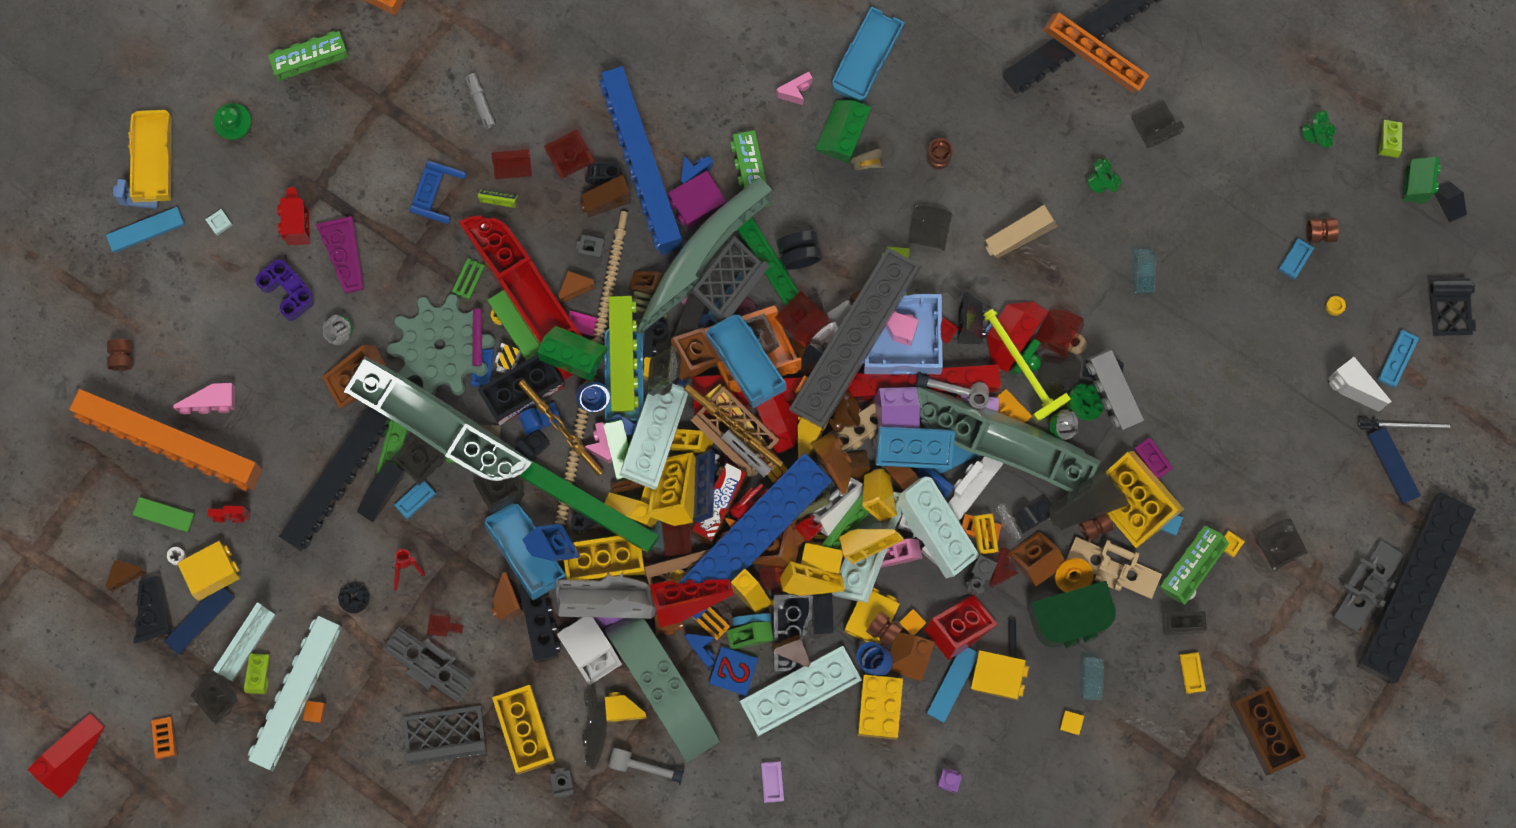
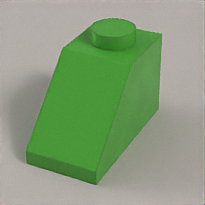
[727,622,774,650]

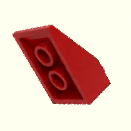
[924,595,998,660]

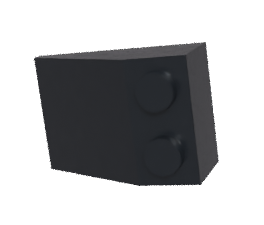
[958,292,986,344]

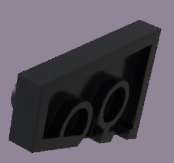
[133,576,172,644]

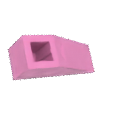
[174,383,235,414]

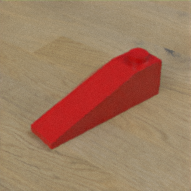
[755,394,800,454]
[649,579,734,627]
[27,713,105,799]

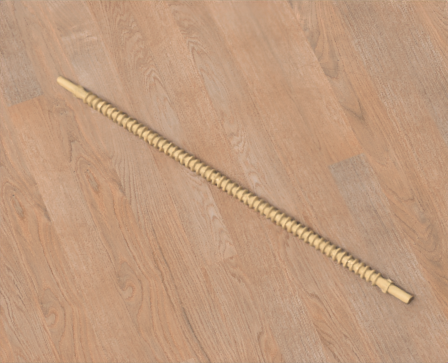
[554,211,628,526]

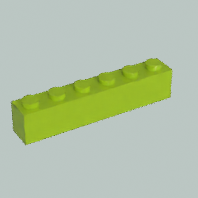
[609,296,639,413]

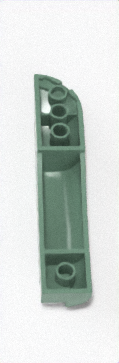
[637,178,772,335]
[344,356,532,481]

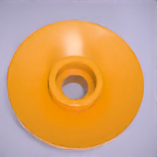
[1055,558,1094,592]

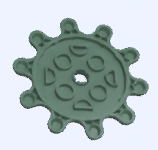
[386,294,495,395]

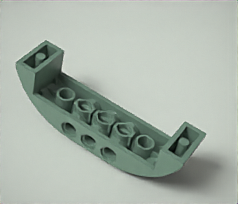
[604,618,720,763]

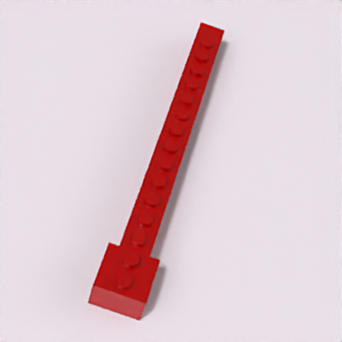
[692,364,1001,418]

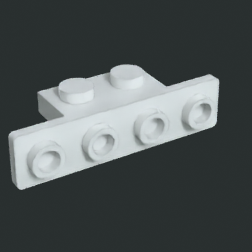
[948,456,1004,521]

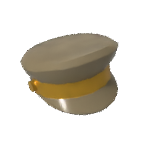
[849,149,885,171]

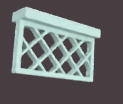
[213,603,276,682]

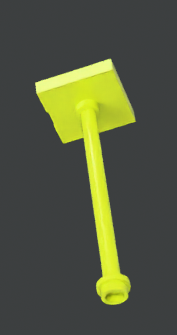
[984,309,1071,423]

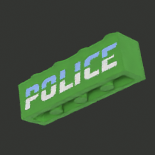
[268,31,349,81]
[730,130,770,207]
[1160,526,1229,605]

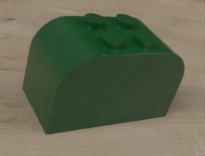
[1027,581,1116,648]

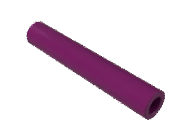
[472,309,482,367]

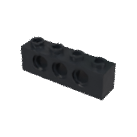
[519,584,561,663]

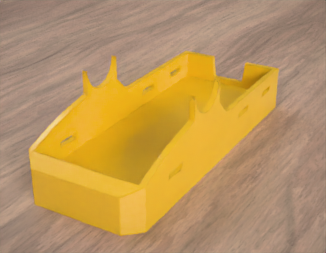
[128,110,172,202]

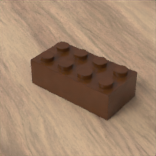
[1231,686,1306,776]

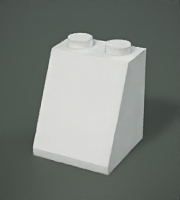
[557,617,622,685]

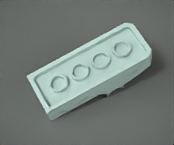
[898,477,979,578]

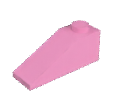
[881,538,922,568]

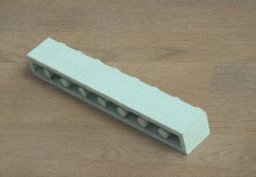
[248,616,342,771]

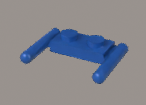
[410,160,467,224]

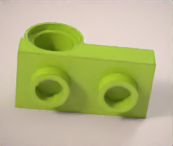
[1378,120,1402,158]
[244,654,270,694]

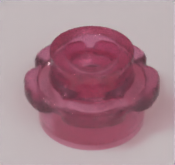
[738,300,756,316]

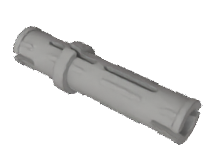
[465,73,496,129]
[721,429,772,477]

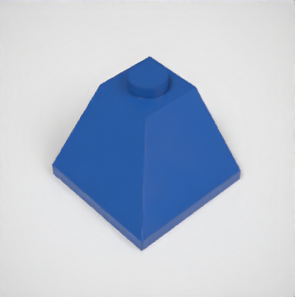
[522,524,580,561]

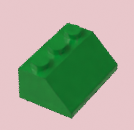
[815,100,871,164]
[537,326,608,381]

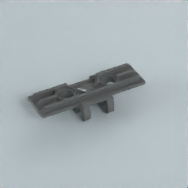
[1333,540,1404,632]
[383,627,475,703]

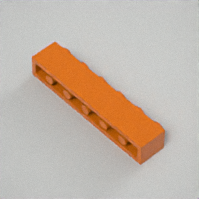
[1043,12,1149,93]

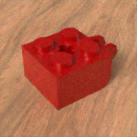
[277,187,310,245]

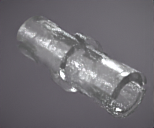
[994,503,1024,542]

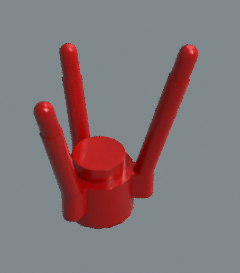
[729,484,763,521]
[394,548,425,590]

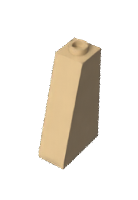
[985,205,1058,259]

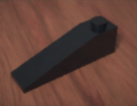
[771,590,813,672]

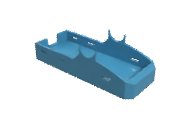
[832,6,905,103]
[706,315,787,408]
[604,328,644,423]
[485,504,566,600]

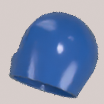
[576,382,610,413]
[856,642,893,677]

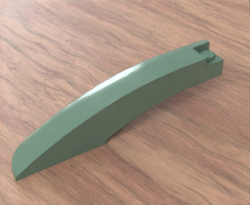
[917,386,1101,498]

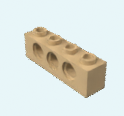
[823,403,878,453]

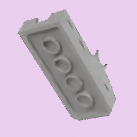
[554,571,656,619]

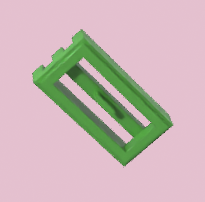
[452,258,485,300]

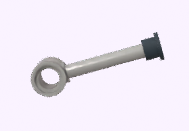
[916,372,989,409]
[608,748,685,785]

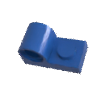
[518,402,562,436]

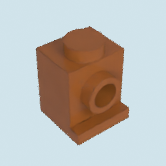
[655,615,683,637]

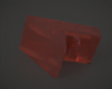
[990,547,1019,588]

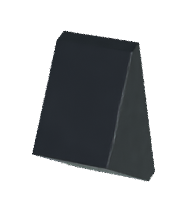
[1435,182,1467,223]

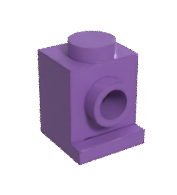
[937,768,962,793]

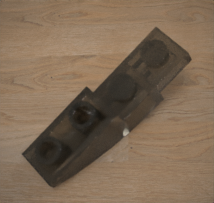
[582,688,607,771]

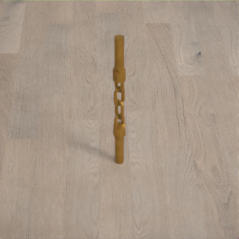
[518,379,604,476]
[683,384,783,468]

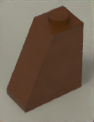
[579,175,631,218]

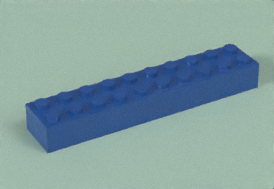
[599,66,682,255]

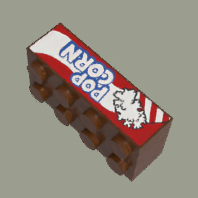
[690,462,747,547]

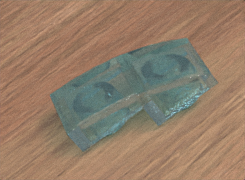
[1081,657,1104,700]

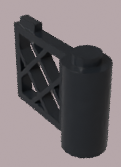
[1429,278,1476,336]

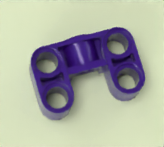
[255,260,315,321]

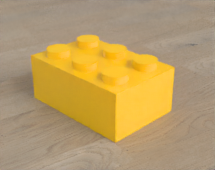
[857,675,903,740]

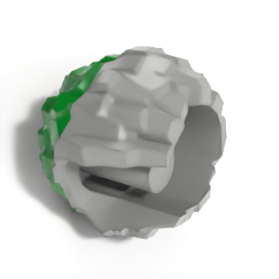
[322,315,353,345]
[1050,409,1078,440]

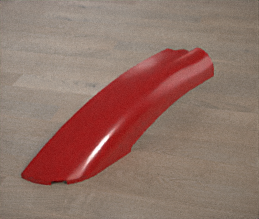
[459,216,582,380]

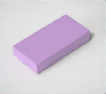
[761,761,784,803]

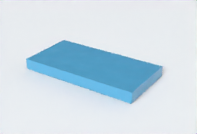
[875,426,955,469]

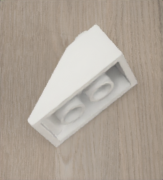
[1328,357,1391,412]

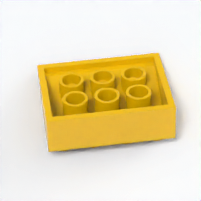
[1087,451,1184,548]

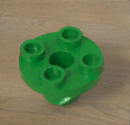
[213,103,252,140]
[1302,110,1336,149]
[1087,158,1122,193]
[1067,384,1104,421]

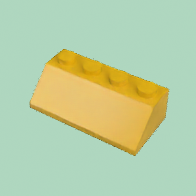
[647,452,696,526]

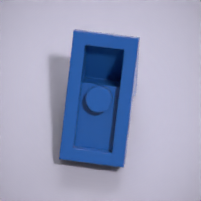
[681,156,713,185]
[685,634,715,669]

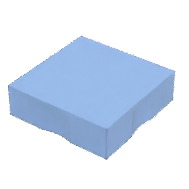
[864,294,943,375]

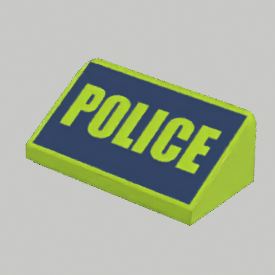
[478,189,519,208]

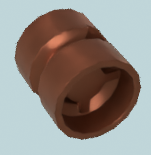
[927,138,953,169]
[1306,218,1339,243]
[107,339,132,371]
[1077,508,1114,542]
[866,611,903,648]

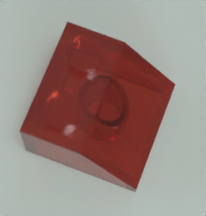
[544,129,595,180]
[775,291,830,347]
[1034,309,1084,358]

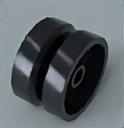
[776,231,823,270]

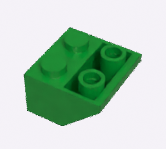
[1402,157,1441,204]

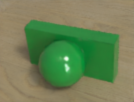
[1009,339,1041,375]

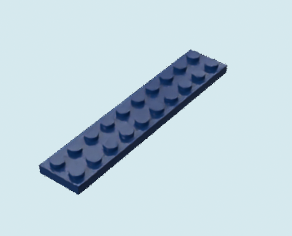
[679,453,833,620]

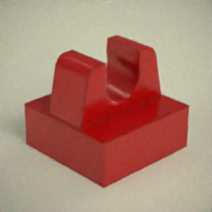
[795,515,822,542]

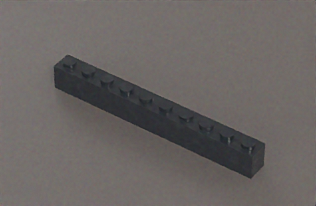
[1003,0,1162,94]
[279,406,394,552]

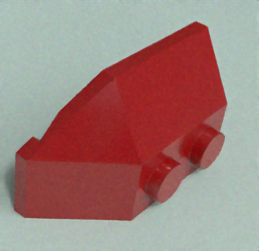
[986,301,1048,373]

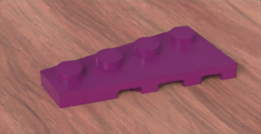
[315,216,365,294]

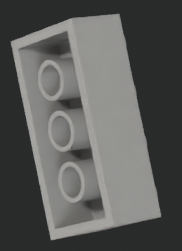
[1085,349,1144,430]

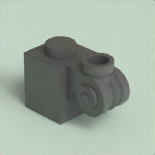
[966,555,997,598]

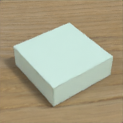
[205,209,233,236]

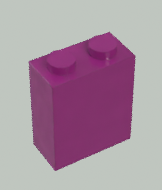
[668,171,726,229]

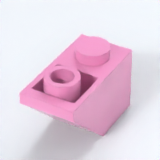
[885,310,919,346]

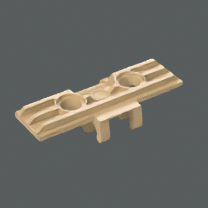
[1066,537,1162,599]

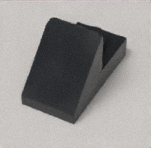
[515,430,550,461]

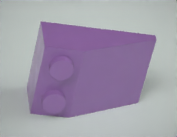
[874,387,920,428]

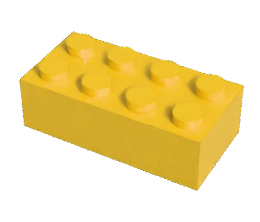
[564,536,645,585]
[492,685,556,775]

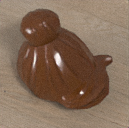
[829,390,861,432]

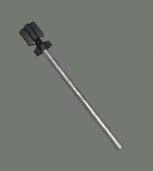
[1358,418,1450,430]

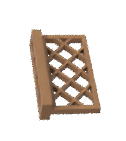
[691,386,780,473]
[644,548,712,585]

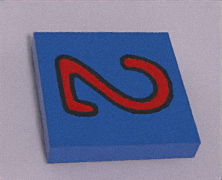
[709,647,758,696]

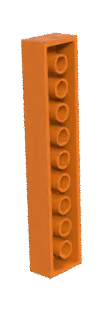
[69,389,263,491]

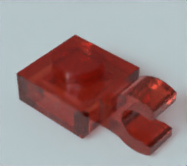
[427,615,464,637]

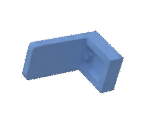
[113,179,159,209]

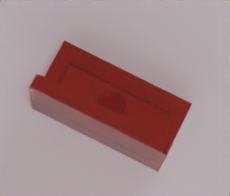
[492,149,532,180]
[662,522,692,556]
[759,568,786,590]

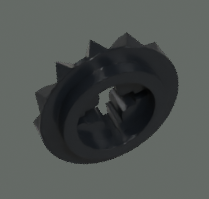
[338,582,370,614]

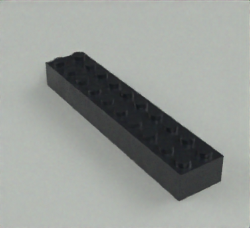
[1357,492,1476,684]

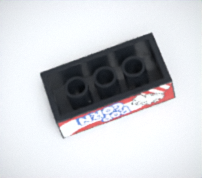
[477,354,565,426]

